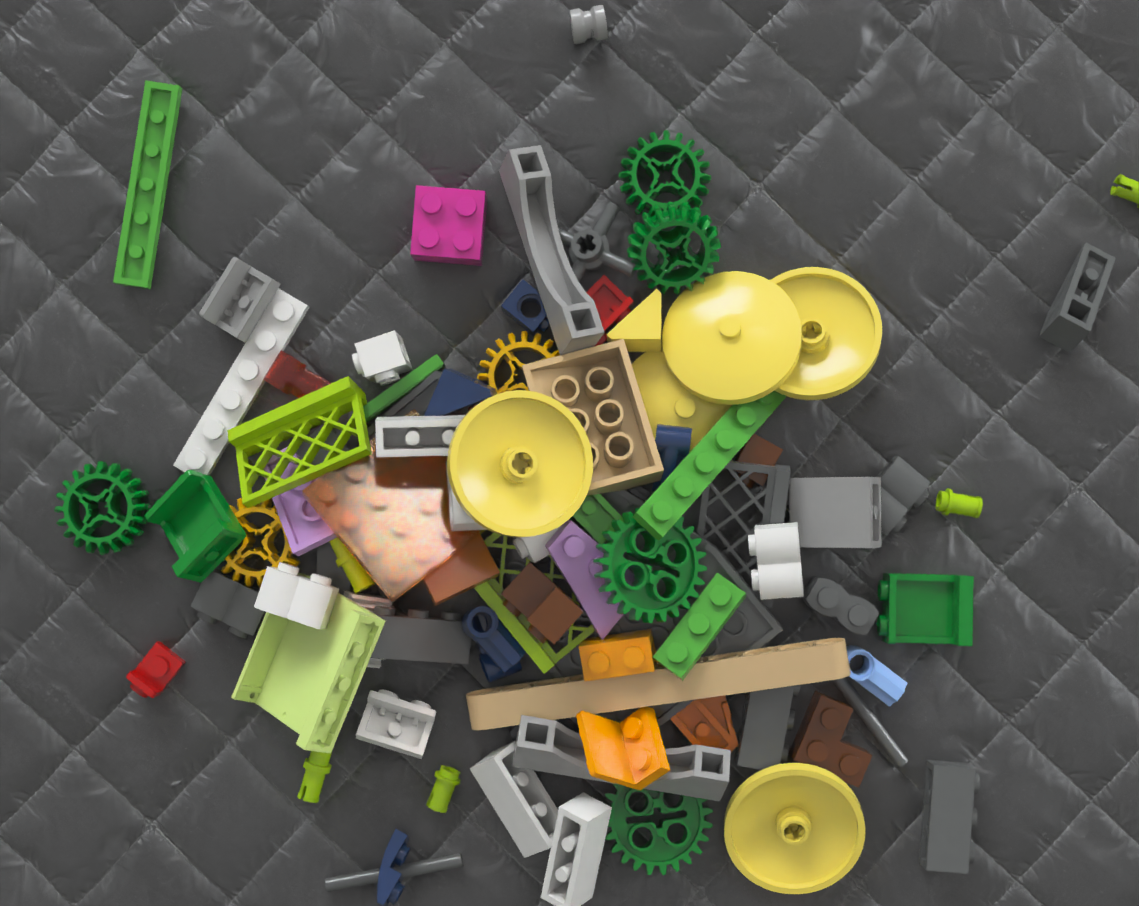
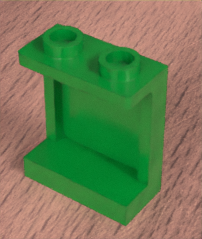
[145,470,247,583]
[877,573,974,646]

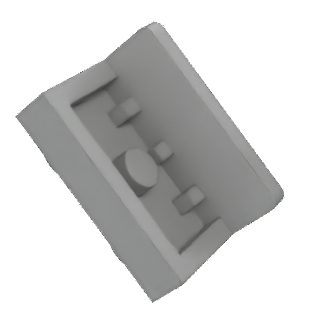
[199,257,280,343]

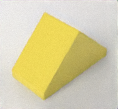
[606,289,662,352]

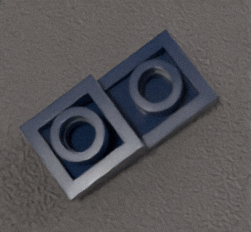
[377,829,411,906]

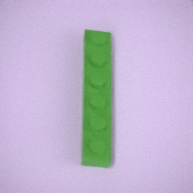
[113,80,182,290]
[632,391,787,541]

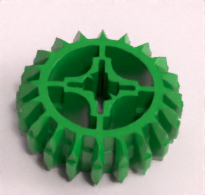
[618,130,711,216]
[627,201,721,295]
[54,461,151,555]

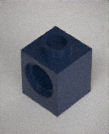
[501,279,550,336]

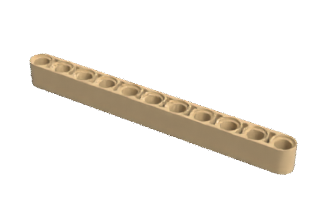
[466,638,851,730]

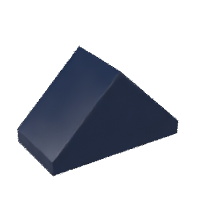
[424,368,497,416]

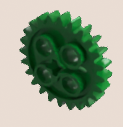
[593,508,707,623]
[604,783,713,875]

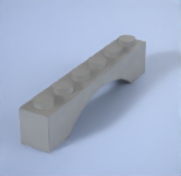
[499,145,605,355]
[512,715,731,801]

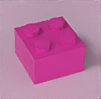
[410,185,487,266]

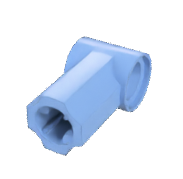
[846,645,908,707]

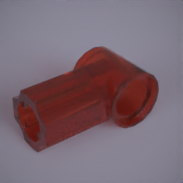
[263,350,331,398]

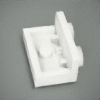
[356,690,436,759]

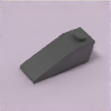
[1039,242,1116,353]

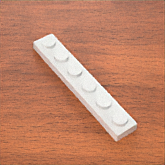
[173,288,310,476]

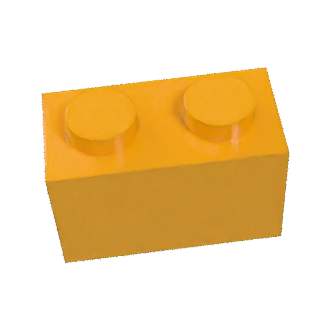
[579,629,657,682]

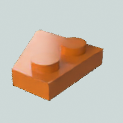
[671,696,739,752]

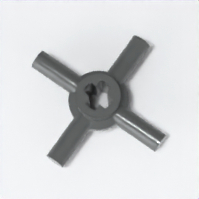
[558,202,637,282]

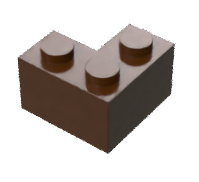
[501,561,583,644]
[788,691,873,788]

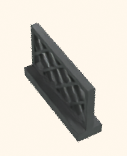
[697,460,791,608]

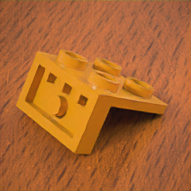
[576,707,670,791]

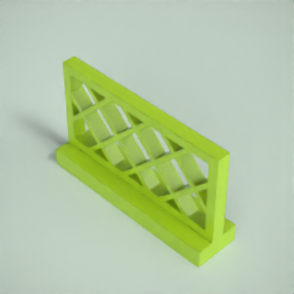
[227,376,372,508]
[474,533,595,674]

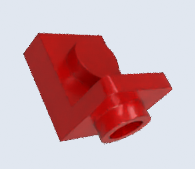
[126,641,186,698]

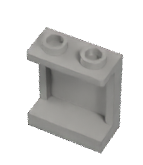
[787,477,882,548]

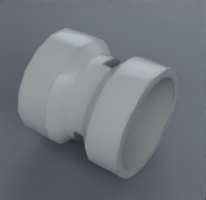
[569,5,608,44]

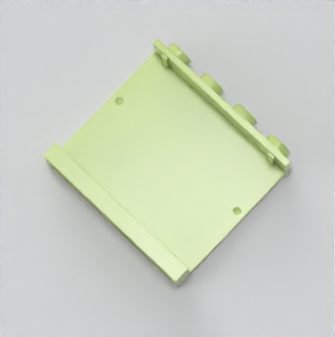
[231,573,385,754]

